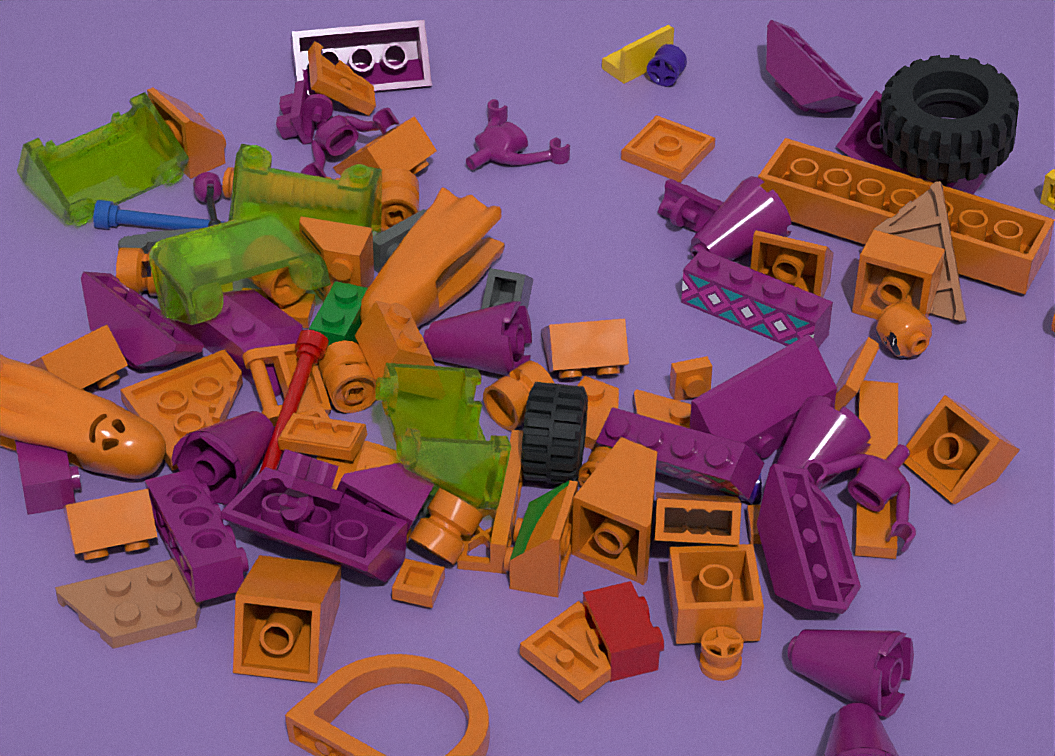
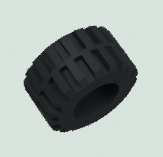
[521,382,588,484]

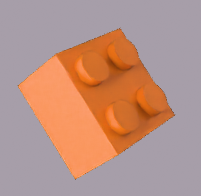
[667,544,764,644]

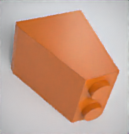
[572,437,657,585]
[233,555,342,683]

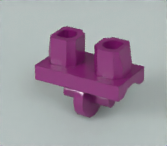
[276,79,333,145]
[657,179,723,232]
[261,449,343,522]

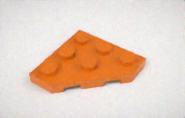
[120,349,243,470]

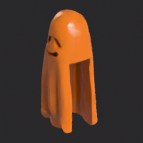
[360,187,505,327]
[0,354,166,479]

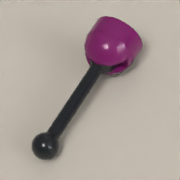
[193,172,223,231]

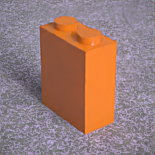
[654,492,741,545]

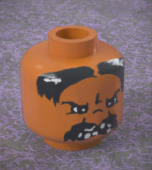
[876,302,932,358]

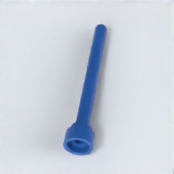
[93,200,266,240]

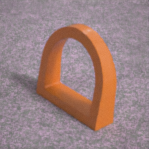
[285,654,490,756]

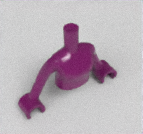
[466,99,570,170]
[300,107,399,179]
[803,444,916,552]

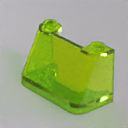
[17,92,189,226]
[226,144,382,259]
[149,211,331,325]
[375,363,512,510]

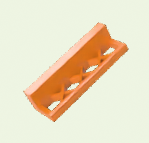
[457,430,524,574]

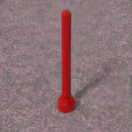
[259,330,329,473]

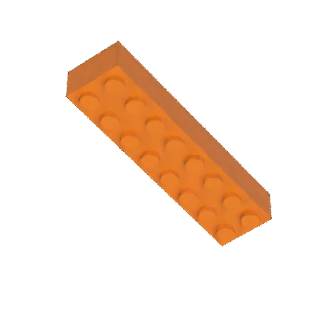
[758,138,1055,295]

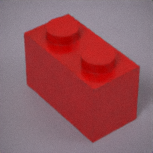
[583,581,664,682]

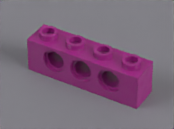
[145,469,249,603]

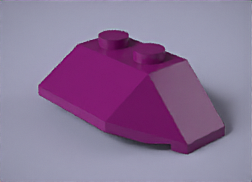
[766,20,863,113]
[81,271,204,369]
[175,289,303,397]
[757,464,861,614]

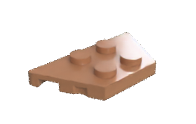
[874,181,967,323]
[55,559,203,649]

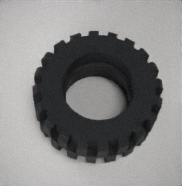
[879,55,1019,183]

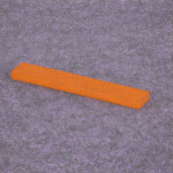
[855,380,898,559]

